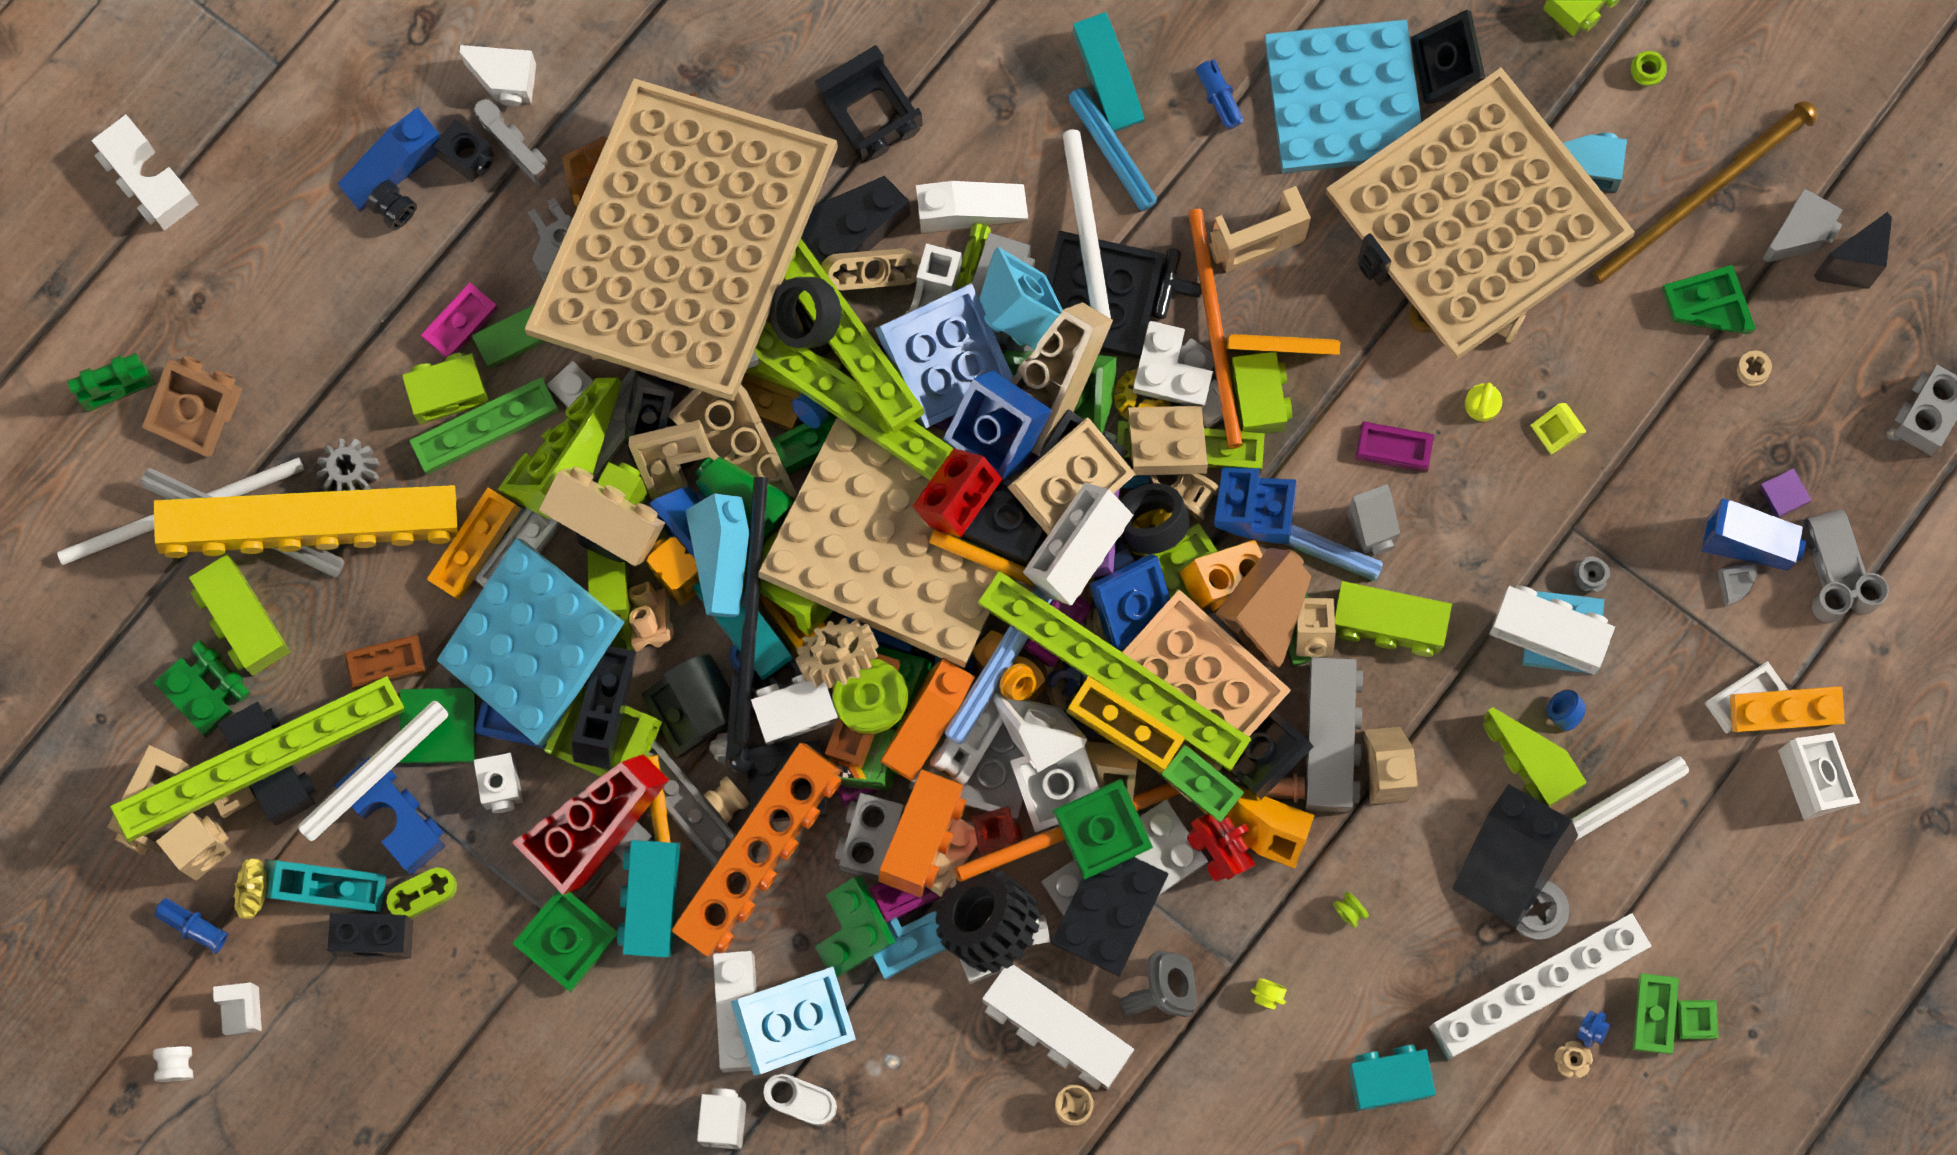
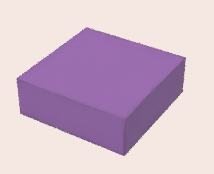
[1759,468,1811,518]

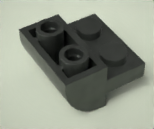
[641,654,731,757]

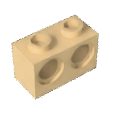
[156,812,232,881]

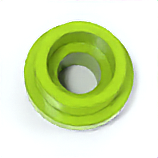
[1630,51,1667,86]

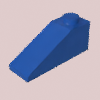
[337,107,441,212]

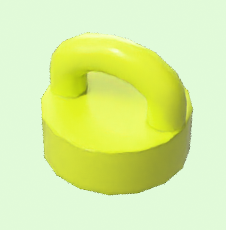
[1465,382,1502,422]

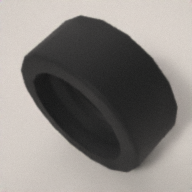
[770,277,841,348]
[1120,483,1189,554]

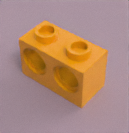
[1180,540,1263,613]

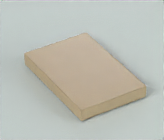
[1008,417,1135,535]

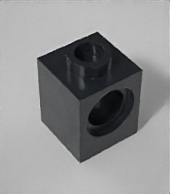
[433,119,494,182]

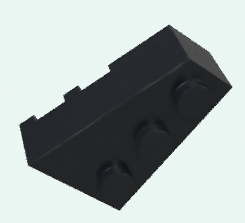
[801,175,910,279]

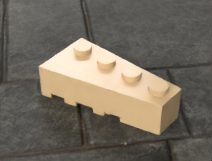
[1010,302,1113,456]

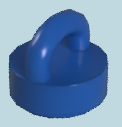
[1546,689,1586,731]

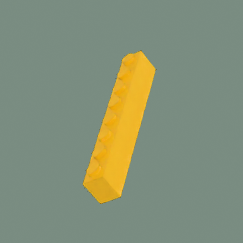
[154,485,458,558]

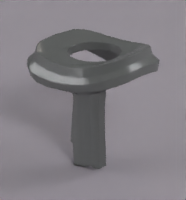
[1119,951,1197,1017]

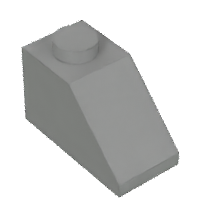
[1762,188,1843,262]
[1346,484,1401,556]

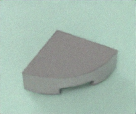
[1717,563,1757,607]

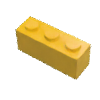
[1066,676,1185,773]

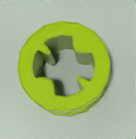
[1332,891,1369,929]

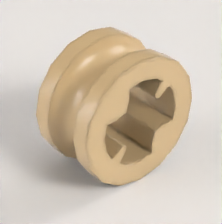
[1737,350,1772,387]

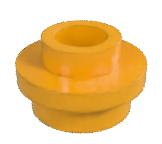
[1000,663,1036,701]

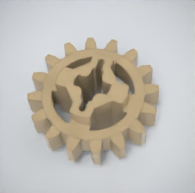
[796,618,879,688]

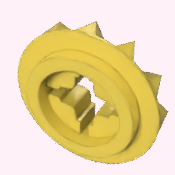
[233,859,267,919]

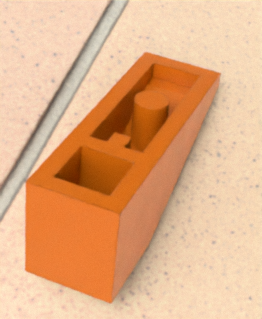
[880,658,975,781]

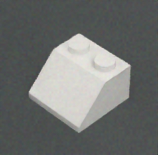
[751,674,838,746]

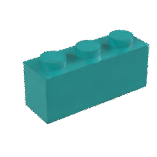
[617,840,680,957]

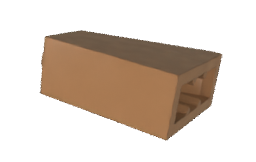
[1215,548,1312,668]

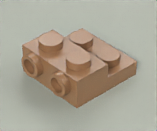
[142,356,243,457]

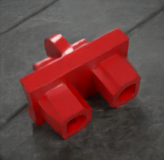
[1187,814,1256,882]

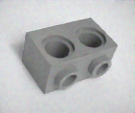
[1893,364,1957,456]
[835,793,905,881]

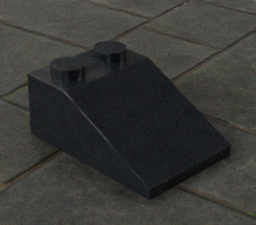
[1452,784,1578,928]

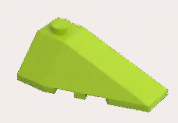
[498,377,622,519]

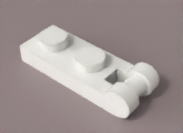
[930,685,1003,785]

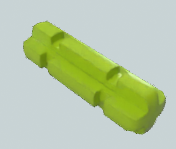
[955,223,991,290]

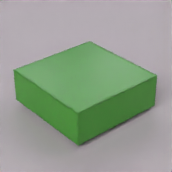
[1676,1000,1718,1040]

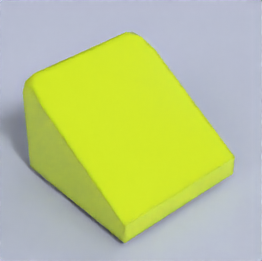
[1530,403,1586,455]

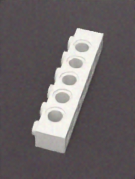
[1429,913,1652,1060]

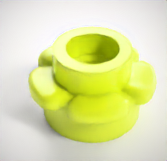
[1250,978,1287,1009]

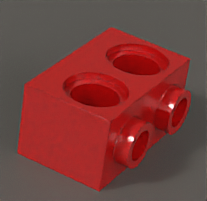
[912,448,1002,537]

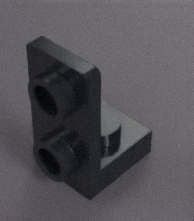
[1358,233,1392,287]

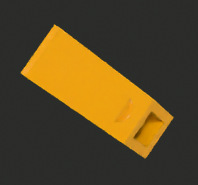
[1197,786,1315,869]

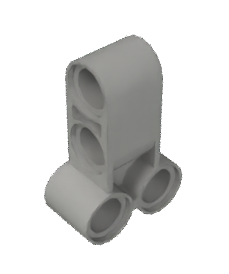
[1804,509,1889,623]

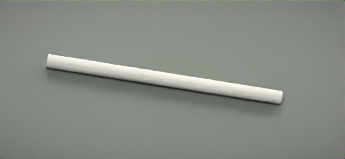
[57,457,305,565]

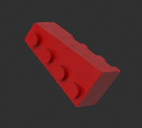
[512,754,669,895]

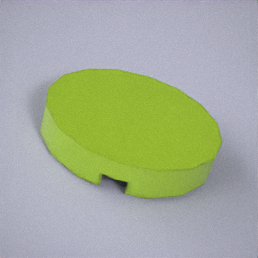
[832,659,908,734]

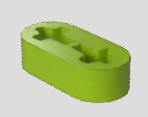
[386,867,457,919]

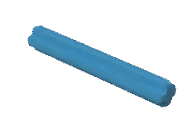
[1069,87,1157,211]

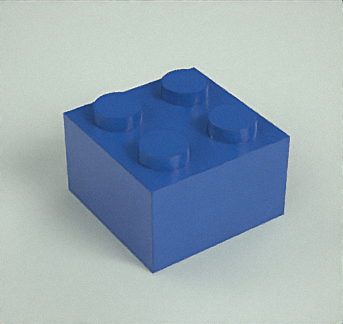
[943,370,1052,480]

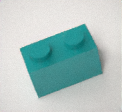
[1348,1045,1436,1112]

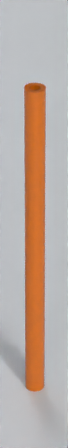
[1188,209,1243,449]
[954,783,1180,882]

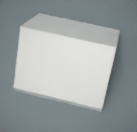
[993,693,1087,772]
[1778,733,1860,821]
[1010,746,1100,832]

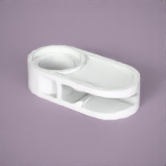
[763,1074,837,1126]

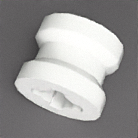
[153,1047,193,1082]

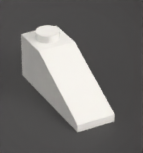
[916,181,1028,233]

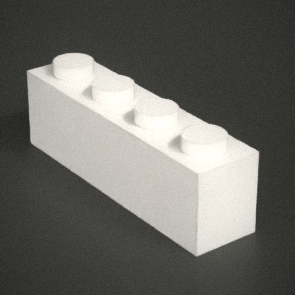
[982,965,1134,1091]

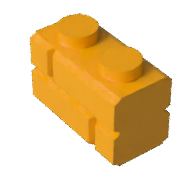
[647,537,699,606]

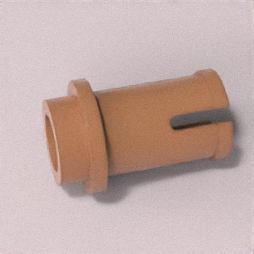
[1265,773,1305,803]

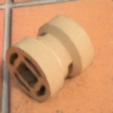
[1055,1085,1093,1126]

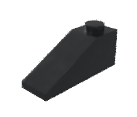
[572,646,636,769]

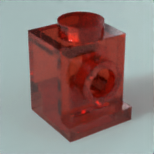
[973,806,1023,859]

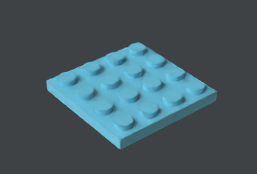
[1264,20,1421,173]
[437,538,625,746]

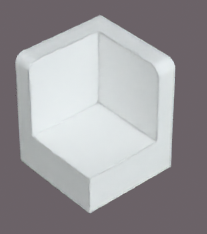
[213,982,262,1036]

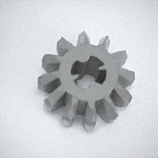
[316,438,380,492]

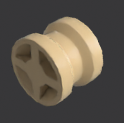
[703,776,750,824]

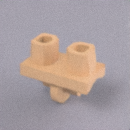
[629,582,674,652]

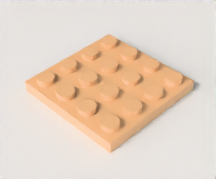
[1122,590,1291,802]

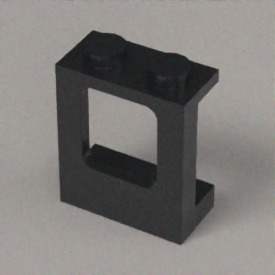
[815,45,923,162]

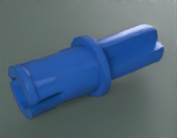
[1195,59,1244,130]
[155,898,229,954]

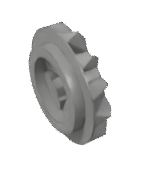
[1515,881,1569,940]

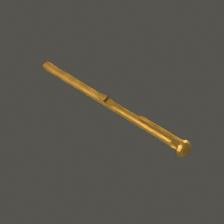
[1592,101,1818,284]

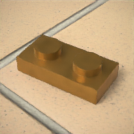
[741,373,800,431]

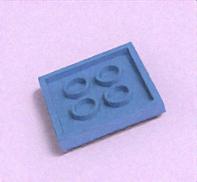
[875,283,1013,429]

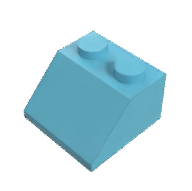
[979,247,1063,349]

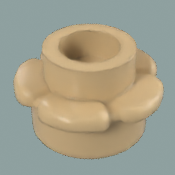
[1555,1041,1593,1078]

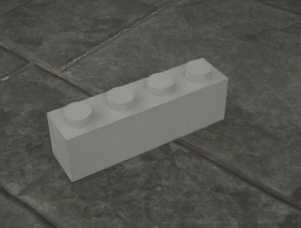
[1304,657,1363,813]

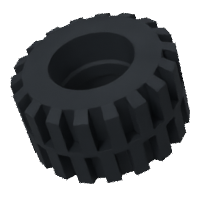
[935,868,1040,973]

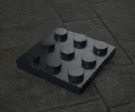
[1047,230,1164,360]

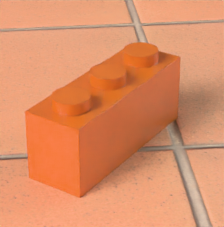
[879,769,967,898]

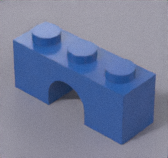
[334,757,446,875]

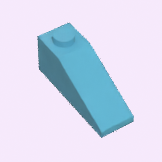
[1563,132,1627,192]
[685,493,749,618]

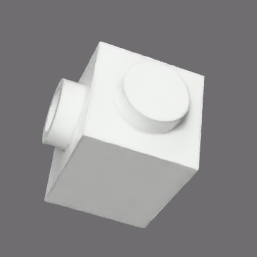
[474,753,523,813]

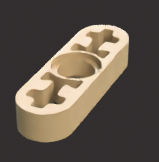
[821,248,921,290]

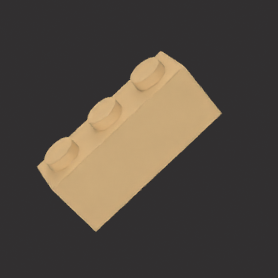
[539,466,665,566]

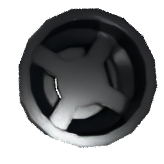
[366,180,417,230]

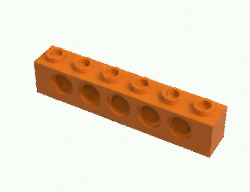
[671,743,843,957]

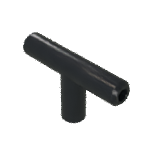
[1152,248,1202,319]

